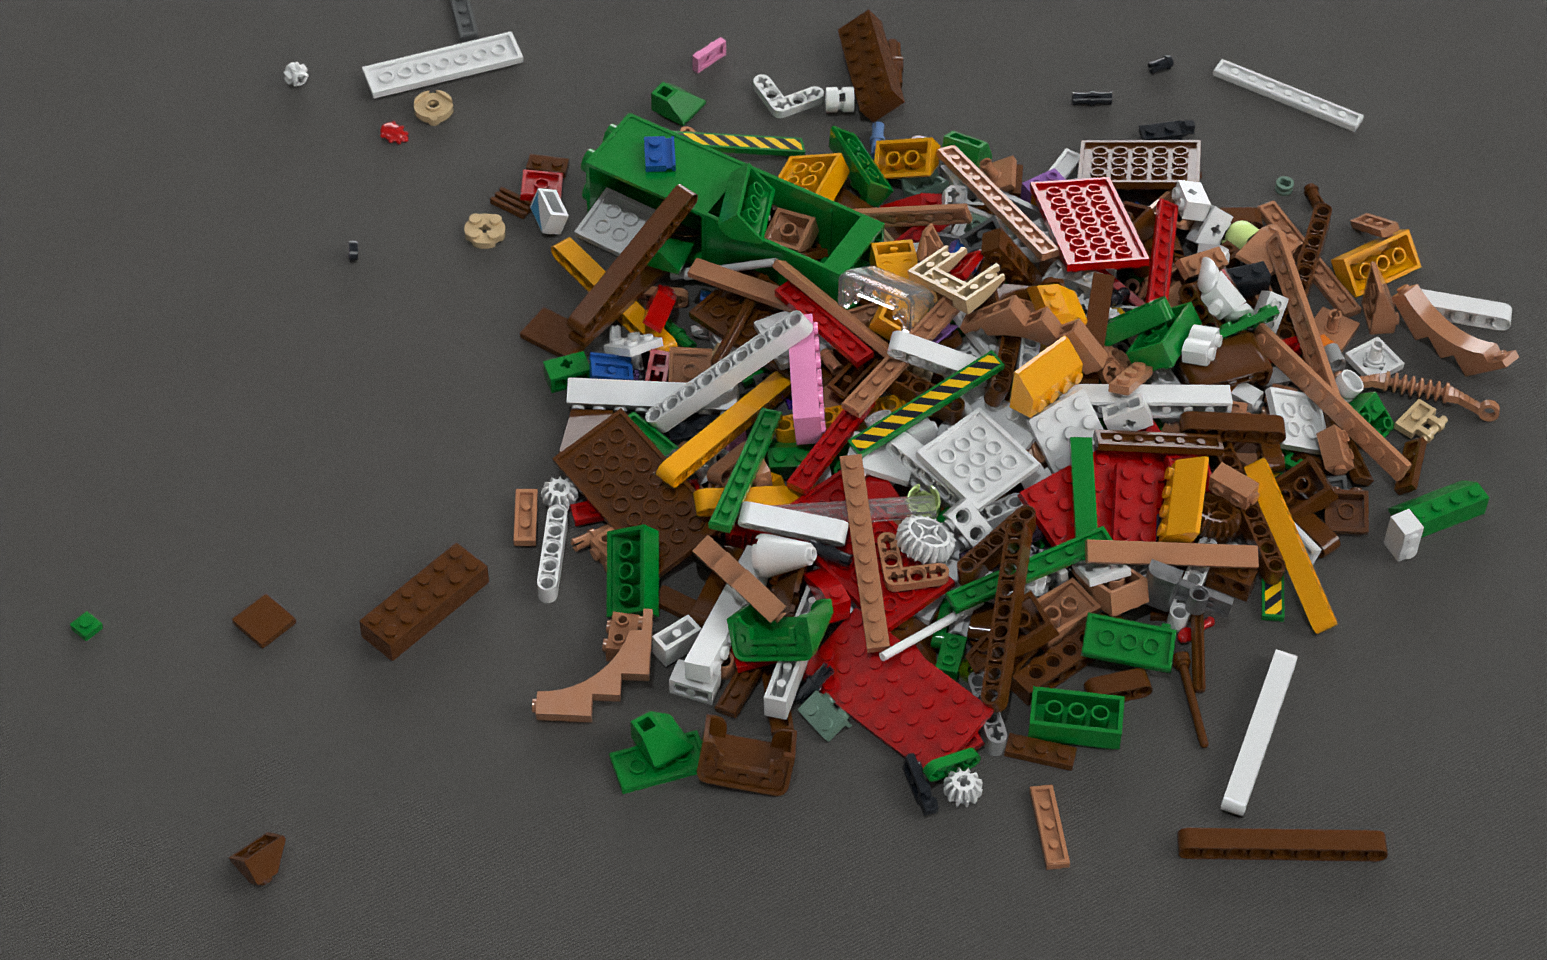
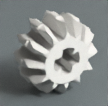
[541,476,578,511]
[943,768,983,807]

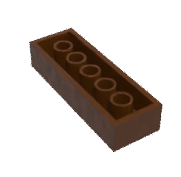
[838,9,905,122]
[359,542,489,662]

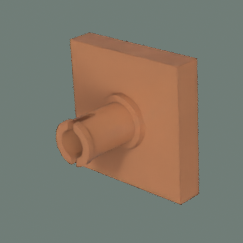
[979,155,1017,192]
[1314,307,1360,352]
[668,347,712,383]

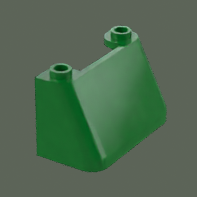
[727,599,833,662]

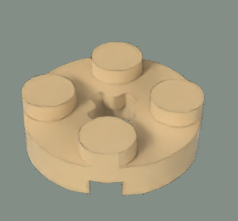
[414,90,454,126]
[464,214,506,249]

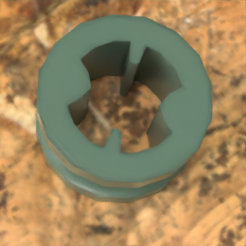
[1275,176,1294,196]

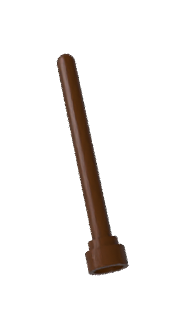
[1172,651,1209,748]

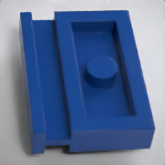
[644,136,676,172]
[589,352,634,380]

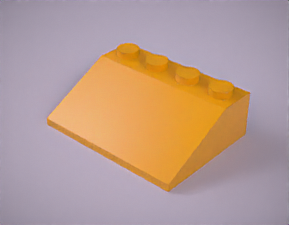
[778,153,850,201]

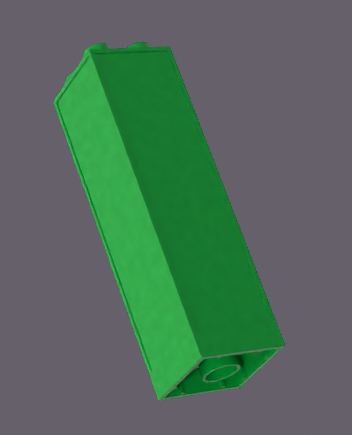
[581,113,885,307]

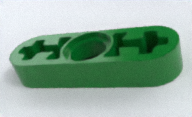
[931,598,953,649]
[922,747,981,782]

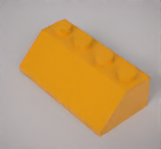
[1331,229,1422,297]
[1009,335,1083,418]
[1157,456,1209,543]

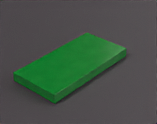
[1081,612,1177,673]
[609,730,701,795]

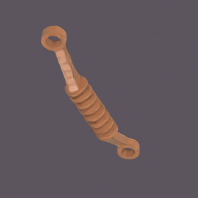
[1333,371,1500,422]

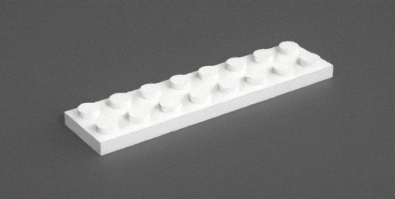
[362,31,523,99]

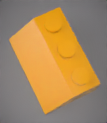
[874,137,940,179]

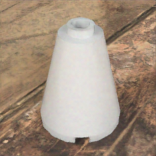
[752,533,817,578]

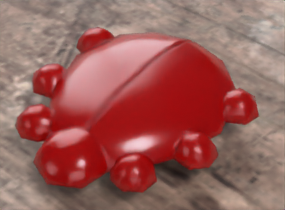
[380,121,409,144]

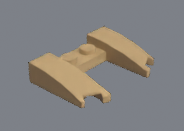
[908,245,1005,314]

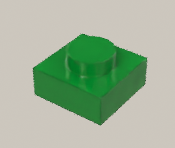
[70,611,103,641]

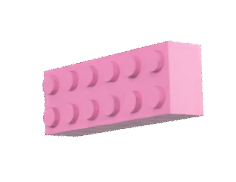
[789,314,826,445]

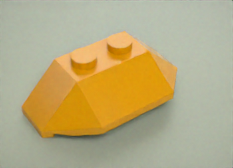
[1027,284,1088,326]

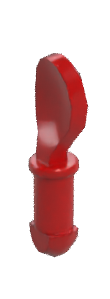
[1177,617,1215,643]

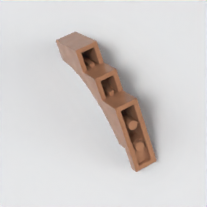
[1391,284,1519,377]
[960,295,1108,375]
[693,535,787,624]
[532,609,653,722]

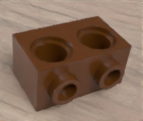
[1205,567,1258,602]

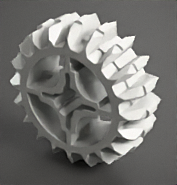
[895,514,956,565]

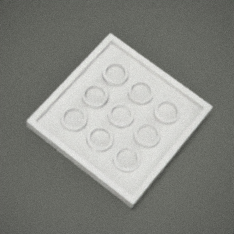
[915,407,1040,512]

